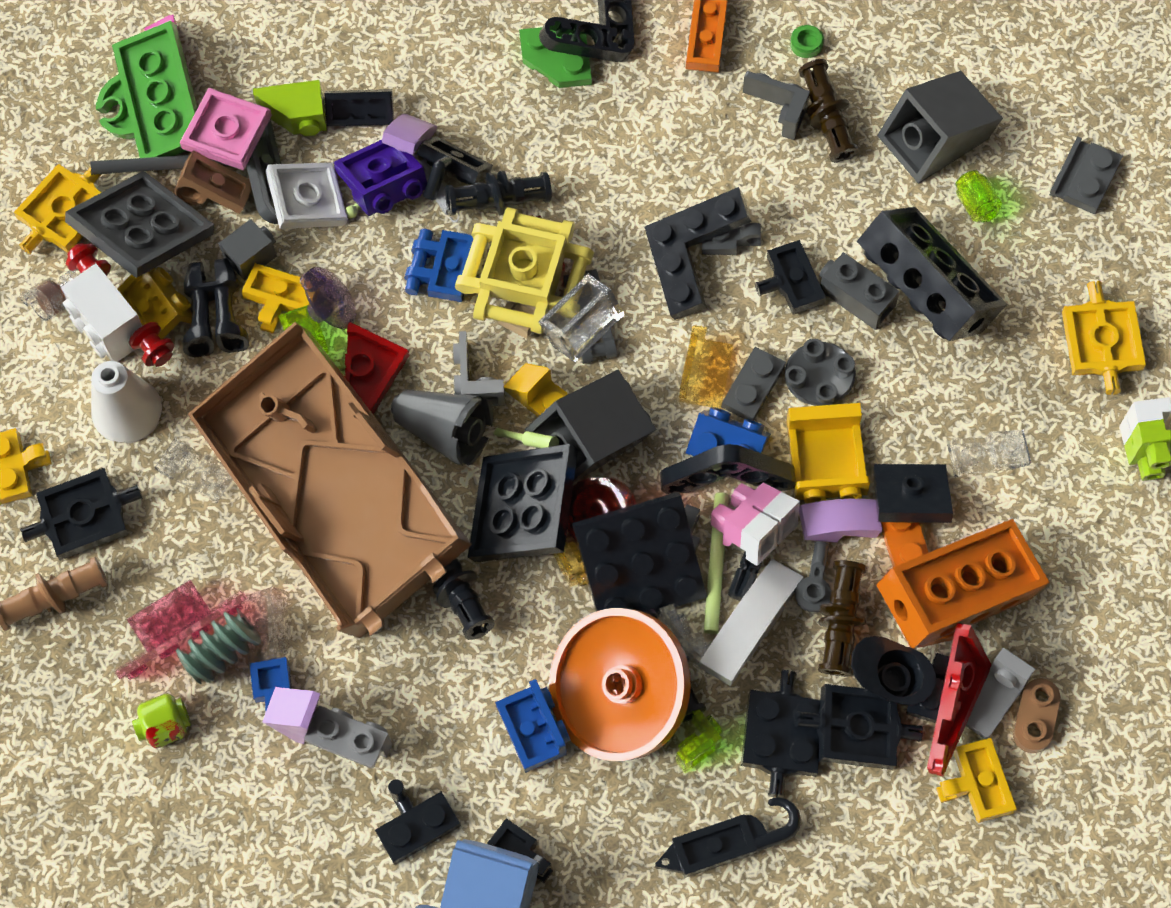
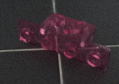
[114,579,247,680]

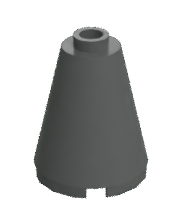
[391,389,494,466]

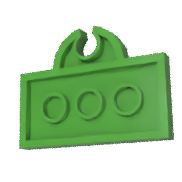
[96,20,198,158]

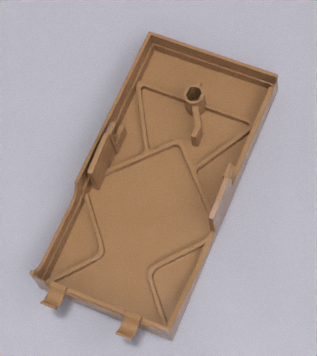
[188,322,472,638]

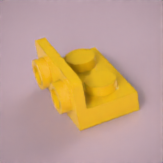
[117,267,192,340]

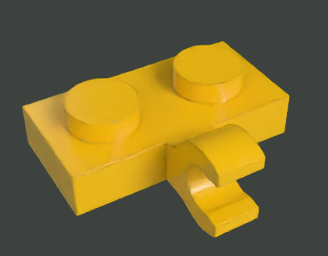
[241,263,320,334]
[0,428,52,505]
[936,738,1017,823]

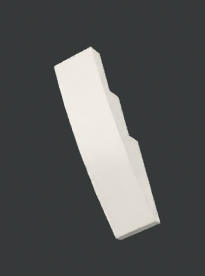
[698,559,804,686]

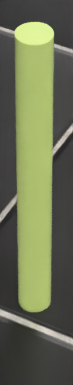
[704,493,729,634]

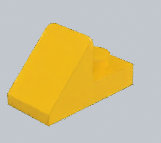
[504,363,568,417]

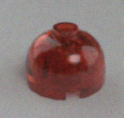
[567,476,637,542]

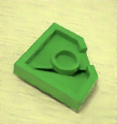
[519,27,592,88]

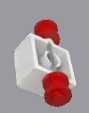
[61,243,174,367]

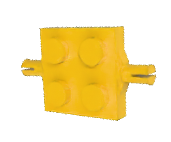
[14,164,102,254]
[1062,281,1146,395]

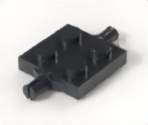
[20,468,143,561]
[741,670,820,798]
[795,684,923,770]

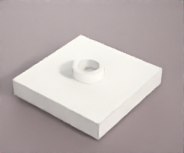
[265,162,348,229]

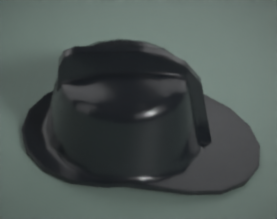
[851,636,936,705]

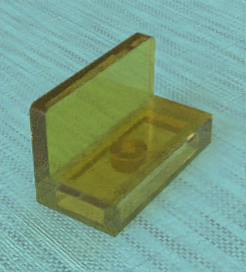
[679,325,733,408]

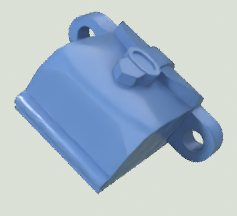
[415,839,539,908]

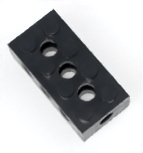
[856,207,1007,341]

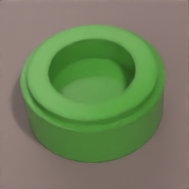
[790,25,824,58]

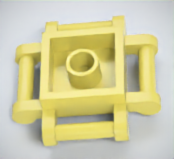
[455,207,594,334]

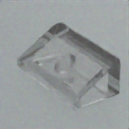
[245,587,293,666]

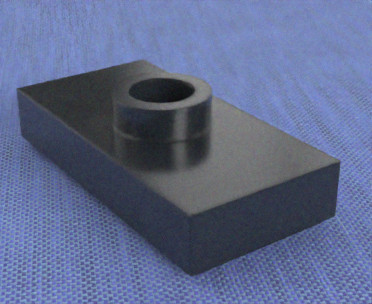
[324,89,394,126]

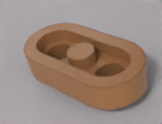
[1013,678,1061,753]

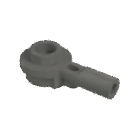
[795,541,831,612]

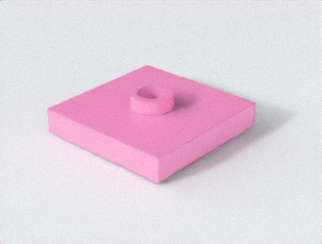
[180,88,272,170]

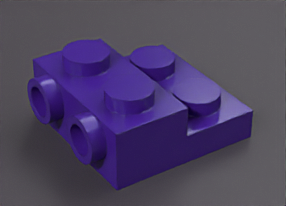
[333,140,427,217]

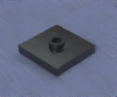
[873,464,953,523]

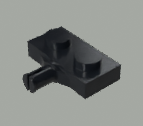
[755,240,826,315]

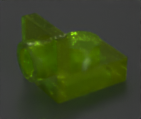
[676,709,723,773]

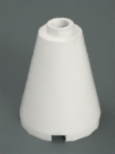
[91,361,162,443]

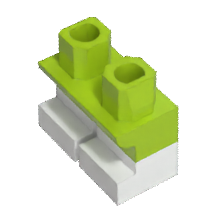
[1120,397,1171,481]

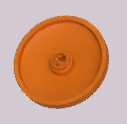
[549,608,691,761]

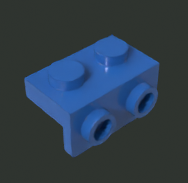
[686,407,771,456]
[495,679,570,773]

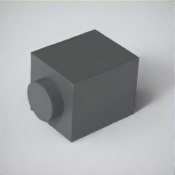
[218,219,277,281]

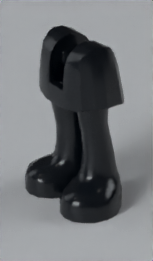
[183,258,249,358]

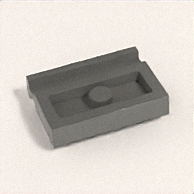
[1049,136,1123,214]

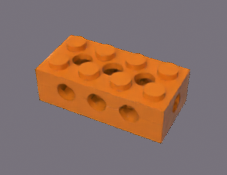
[876,519,1050,649]

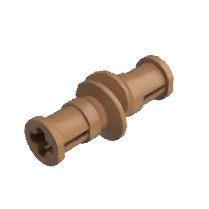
[0,557,108,631]

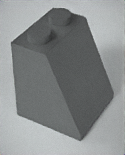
[877,71,1003,184]
[525,369,657,482]

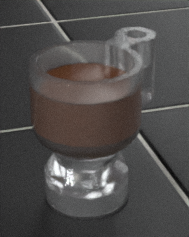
[20,270,78,321]

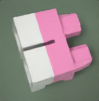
[711,482,800,566]

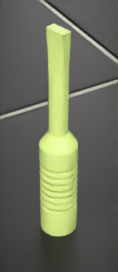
[493,428,559,448]

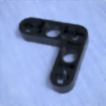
[539,0,635,62]
[660,444,796,494]

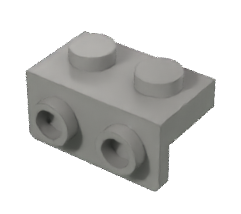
[304,706,393,768]

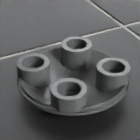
[785,338,856,406]

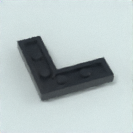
[644,187,752,320]

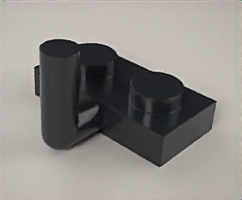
[417,136,493,200]
[375,779,461,865]

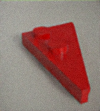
[344,322,410,415]
[927,623,992,776]

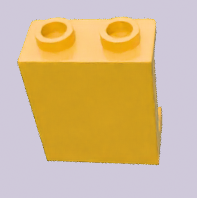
[786,403,870,504]

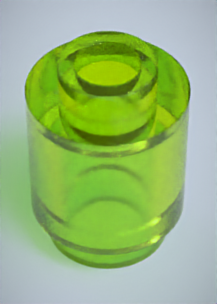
[955,170,1002,223]

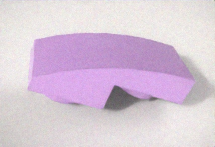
[382,114,437,155]
[799,499,882,543]

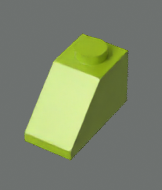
[253,80,327,136]

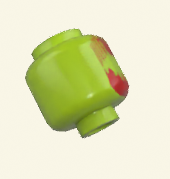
[132,693,191,748]

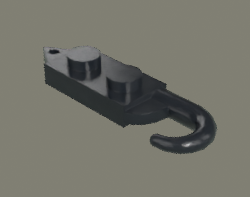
[655,797,801,878]

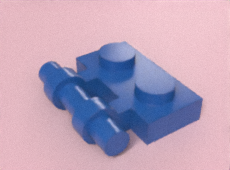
[404,229,474,302]

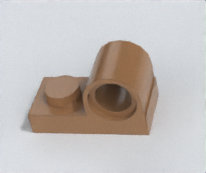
[174,151,252,214]

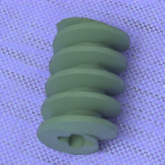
[176,608,262,684]

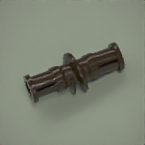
[798,59,859,163]
[818,560,867,677]

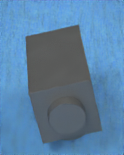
[819,252,900,330]

